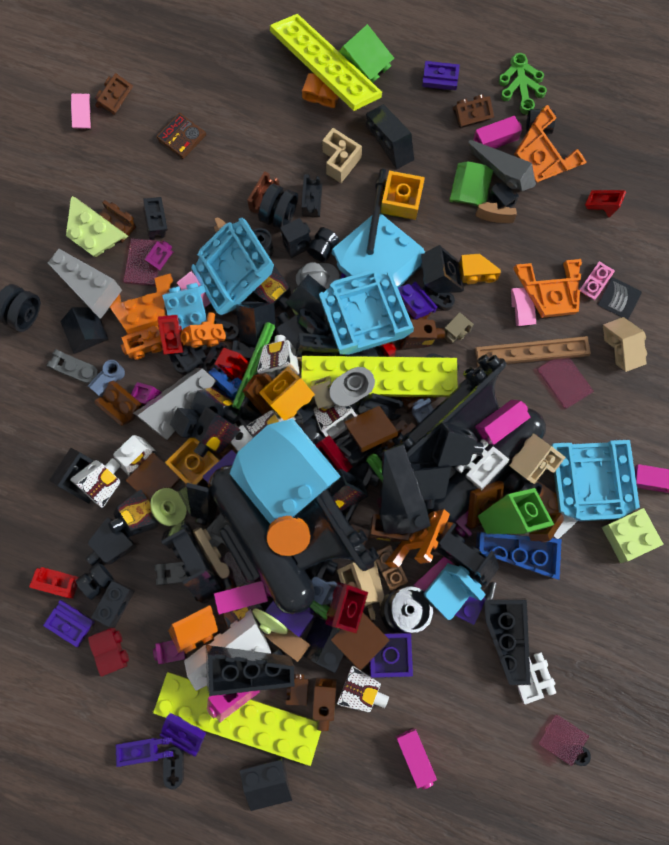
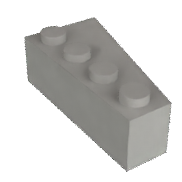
[48,249,122,319]
[133,368,216,440]

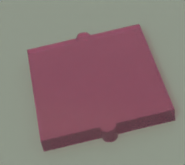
[539,714,589,767]

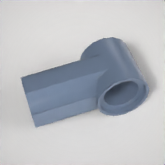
[88,360,125,397]

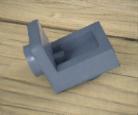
[411,398,434,424]
[312,577,337,605]

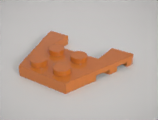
[514,105,587,182]
[513,259,582,318]
[109,274,173,334]
[385,509,450,568]

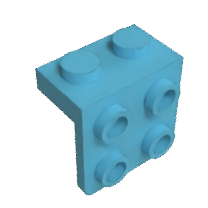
[162,283,207,329]
[424,563,486,620]

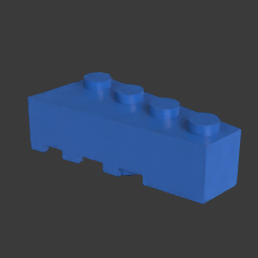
[476,532,562,580]

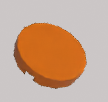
[267,516,310,556]

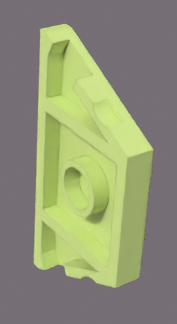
[66,196,128,257]

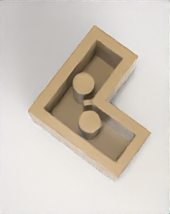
[322,128,362,183]
[603,317,647,372]
[509,434,566,484]
[330,563,379,607]

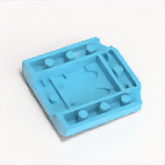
[332,214,425,288]
[191,218,274,315]
[319,270,414,355]
[230,418,341,524]
[551,440,640,521]

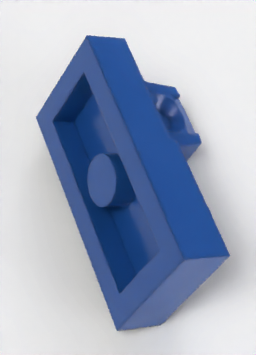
[208,368,242,400]

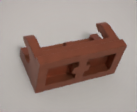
[247,171,280,214]

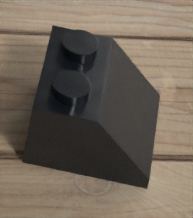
[421,245,464,293]
[49,448,93,504]
[303,617,344,673]
[240,757,292,811]

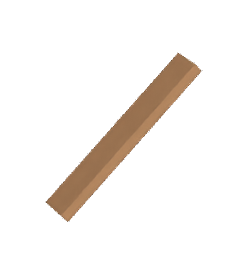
[475,336,591,367]

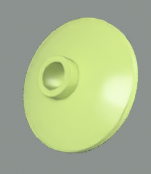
[150,488,187,526]
[252,609,288,634]

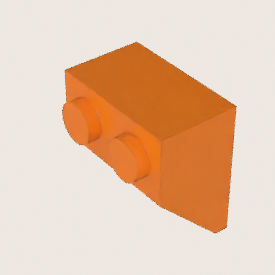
[168,605,218,654]

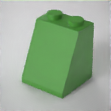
[339,24,394,83]
[478,488,554,534]

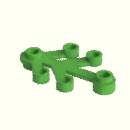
[499,53,547,115]

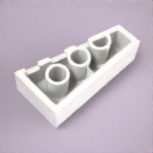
[184,609,271,691]

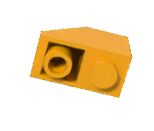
[459,254,501,284]

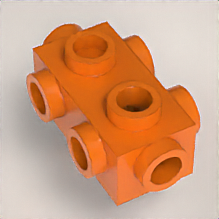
[180,312,226,348]
[121,326,163,360]

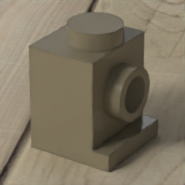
[444,312,474,344]
[311,376,335,409]

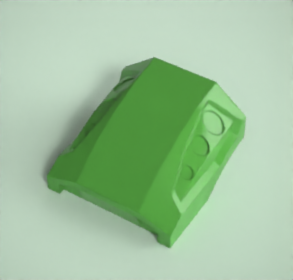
[449,161,493,206]

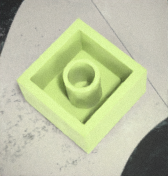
[602,508,664,563]

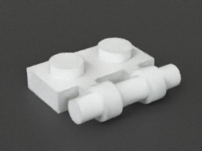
[455,439,509,490]
[517,652,556,704]

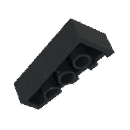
[206,645,295,696]

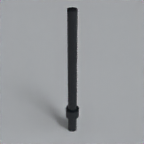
[366,168,387,255]

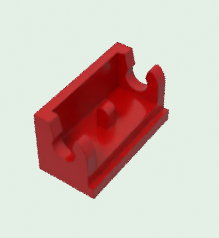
[215,348,249,380]
[29,567,79,599]

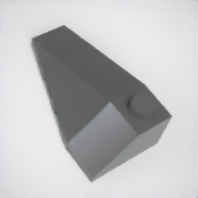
[468,140,536,191]

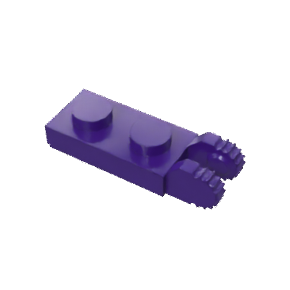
[115,737,173,767]

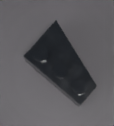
[366,104,414,170]

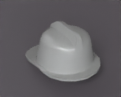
[296,262,339,289]
[329,367,375,406]

